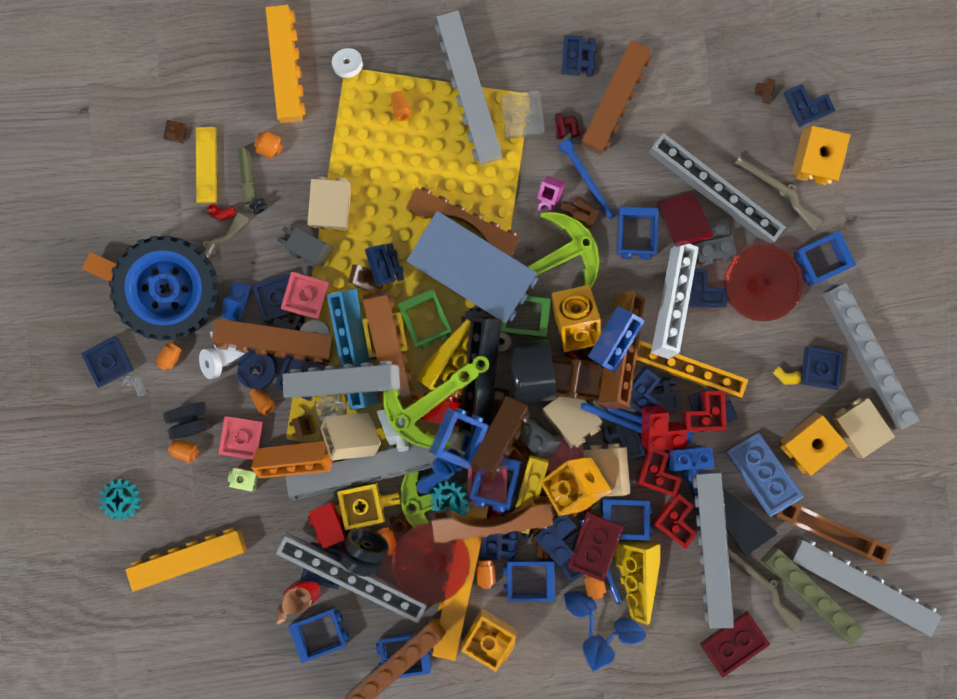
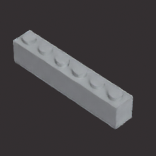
[283,361,400,398]

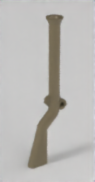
[734,155,822,232]
[181,212,251,293]
[728,547,801,631]

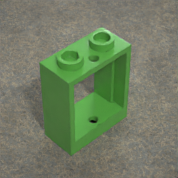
[398,289,452,349]
[500,296,551,338]

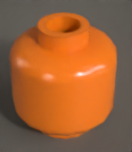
[253,131,283,159]

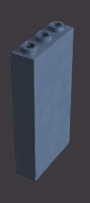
[407,211,538,323]

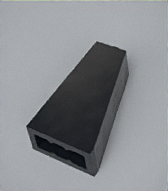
[723,488,778,556]

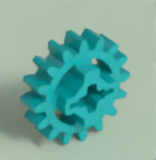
[98,478,143,521]
[429,479,471,516]

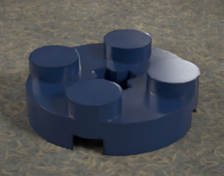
[237,351,277,390]

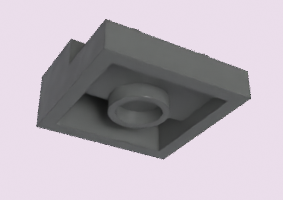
[692,219,737,266]

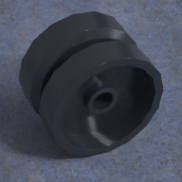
[163,402,212,440]
[339,528,389,577]

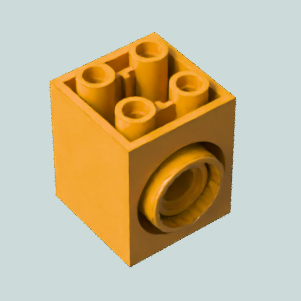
[791,126,851,185]
[551,285,601,352]
[779,412,848,476]
[540,457,611,516]
[461,608,516,672]

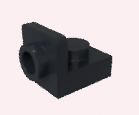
[273,314,305,331]

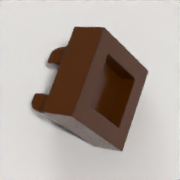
[755,78,775,104]
[163,120,187,143]
[289,415,315,438]

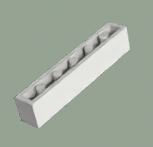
[651,244,699,359]

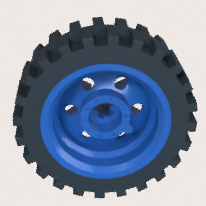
[109,235,219,341]

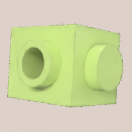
[228,467,259,492]

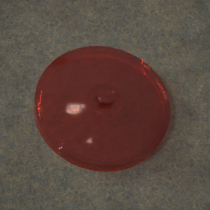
[724,245,803,322]
[392,523,471,604]

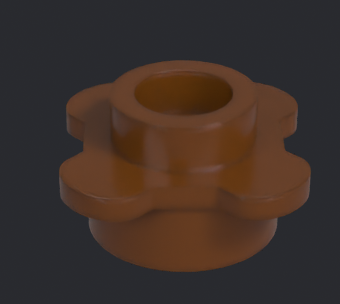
[390,513,412,533]

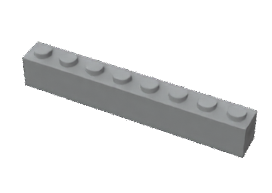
[434,10,502,166]
[649,133,786,246]
[822,283,920,430]
[285,442,438,501]
[693,469,734,628]
[276,532,427,623]
[788,538,942,637]

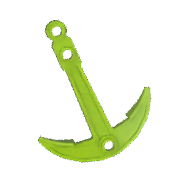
[528,212,600,288]
[384,356,489,449]
[401,471,511,544]

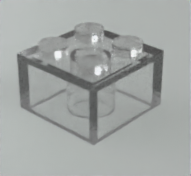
[501,90,544,139]

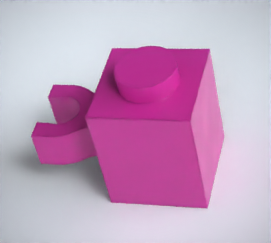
[537,176,566,212]

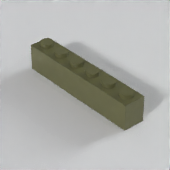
[760,546,866,646]

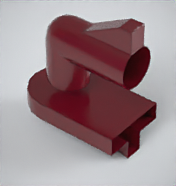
[555,113,584,139]

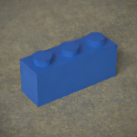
[588,306,645,372]

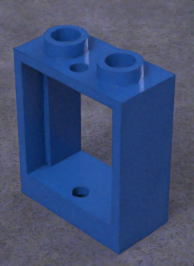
[616,207,658,260]
[793,231,856,287]
[429,407,489,470]
[665,446,714,471]
[470,458,522,513]
[601,498,653,540]
[503,559,555,602]
[288,606,349,663]
[376,632,431,678]

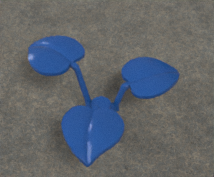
[563,592,647,672]

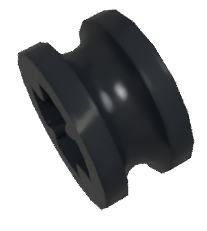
[249,198,268,215]

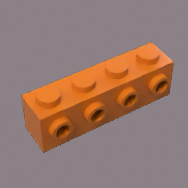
[251,441,333,479]

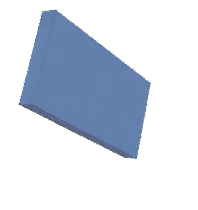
[726,433,804,517]

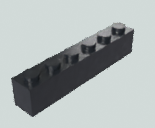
[459,316,502,436]

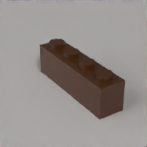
[471,396,530,479]

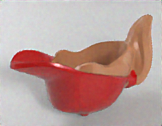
[276,580,321,625]

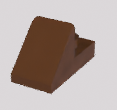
[348,264,383,292]

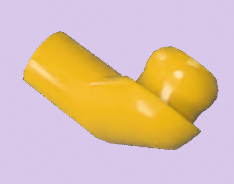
[772,366,801,385]

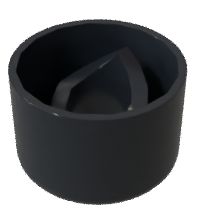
[508,339,557,404]

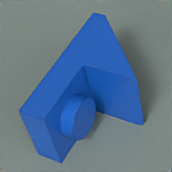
[221,281,253,322]

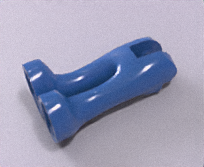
[416,449,462,494]

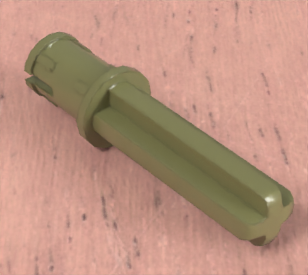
[238,147,256,205]

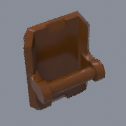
[552,356,604,401]

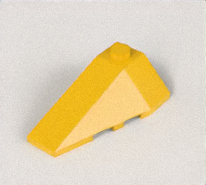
[416,320,471,398]
[615,540,660,625]

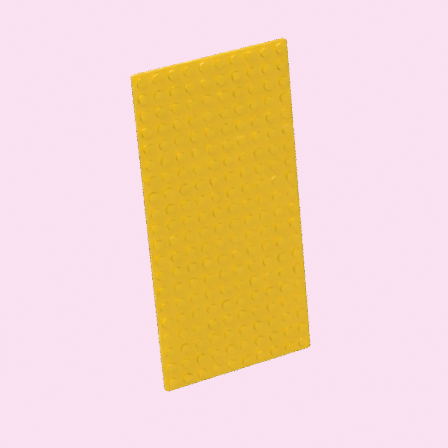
[286,69,530,457]

